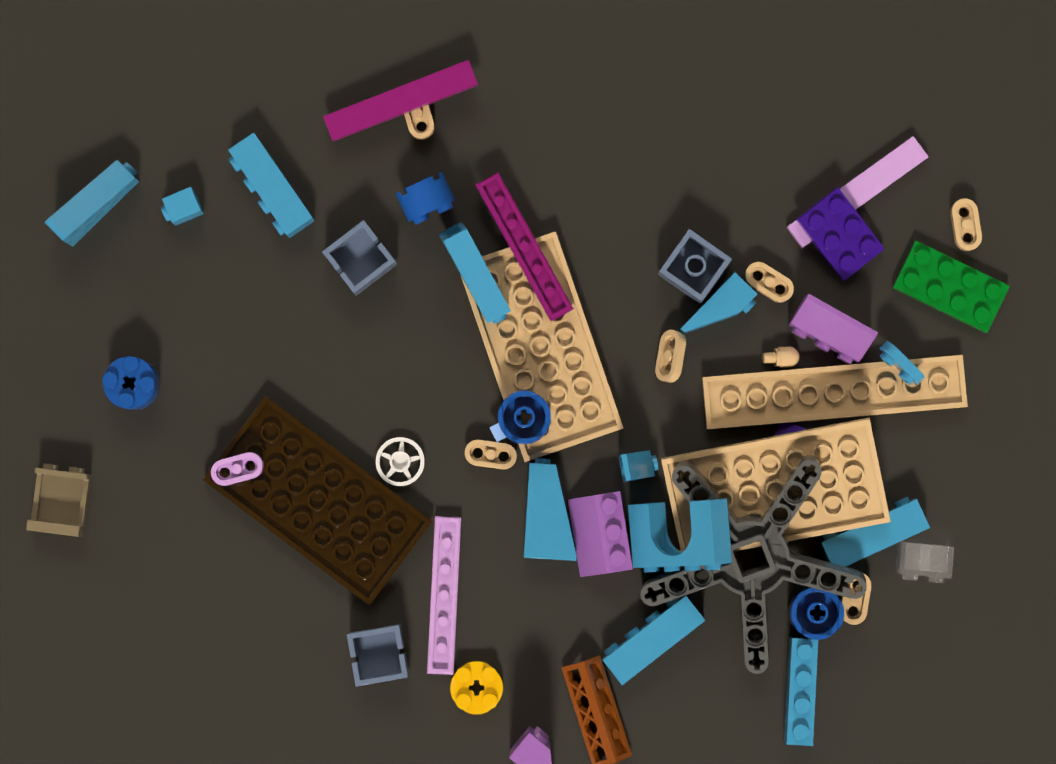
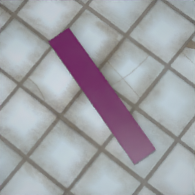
[323,60,478,142]
[475,172,574,322]

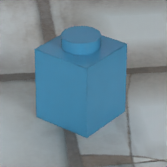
[161,187,204,226]

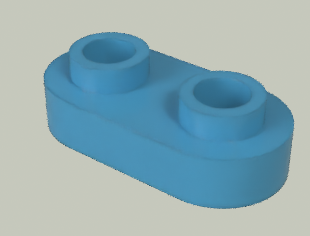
[879,341,925,385]

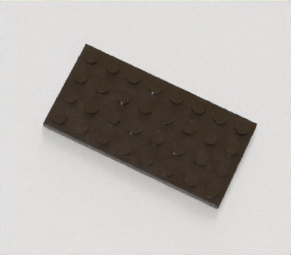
[202,396,433,606]

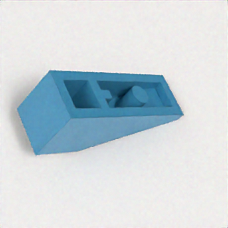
[679,273,757,334]
[618,450,659,482]

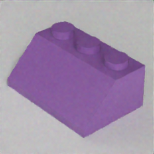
[788,294,878,365]
[568,491,633,577]
[509,726,552,764]

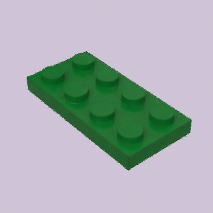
[892,241,1010,333]

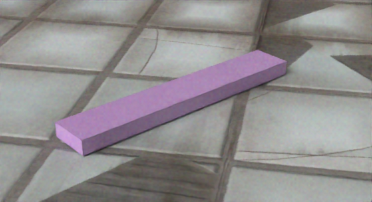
[787,136,928,248]
[427,516,461,675]

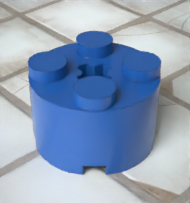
[395,172,456,225]
[102,356,160,410]
[498,391,551,445]
[788,587,844,640]

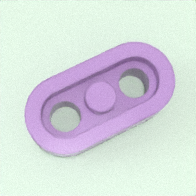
[211,452,264,486]

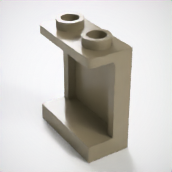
[26,463,91,537]

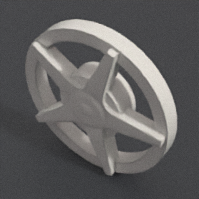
[376,437,425,486]

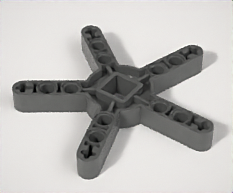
[640,455,867,674]

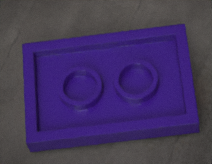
[795,187,884,281]

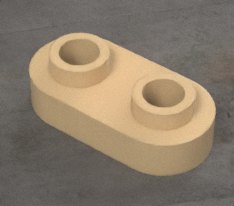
[404,105,435,140]
[950,198,982,251]
[745,262,794,303]
[655,330,686,383]
[465,440,517,470]
[841,574,871,625]

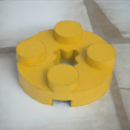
[450,661,503,714]

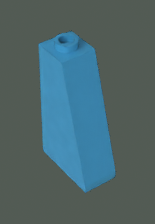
[45,160,139,247]
[438,222,511,324]
[524,458,577,561]

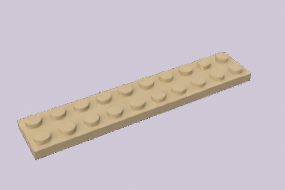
[702,355,968,430]

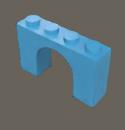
[628,499,732,572]

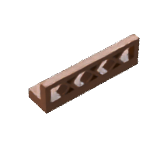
[561,655,632,764]

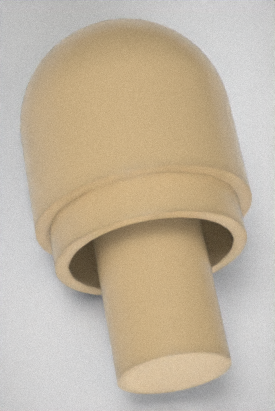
[762,347,799,368]

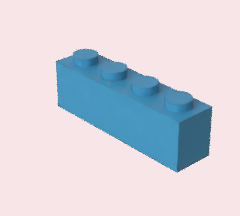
[228,133,315,238]
[818,497,930,567]
[602,595,705,685]
[783,637,818,746]

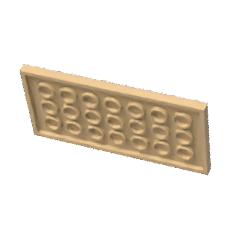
[461,231,623,462]
[661,417,891,552]

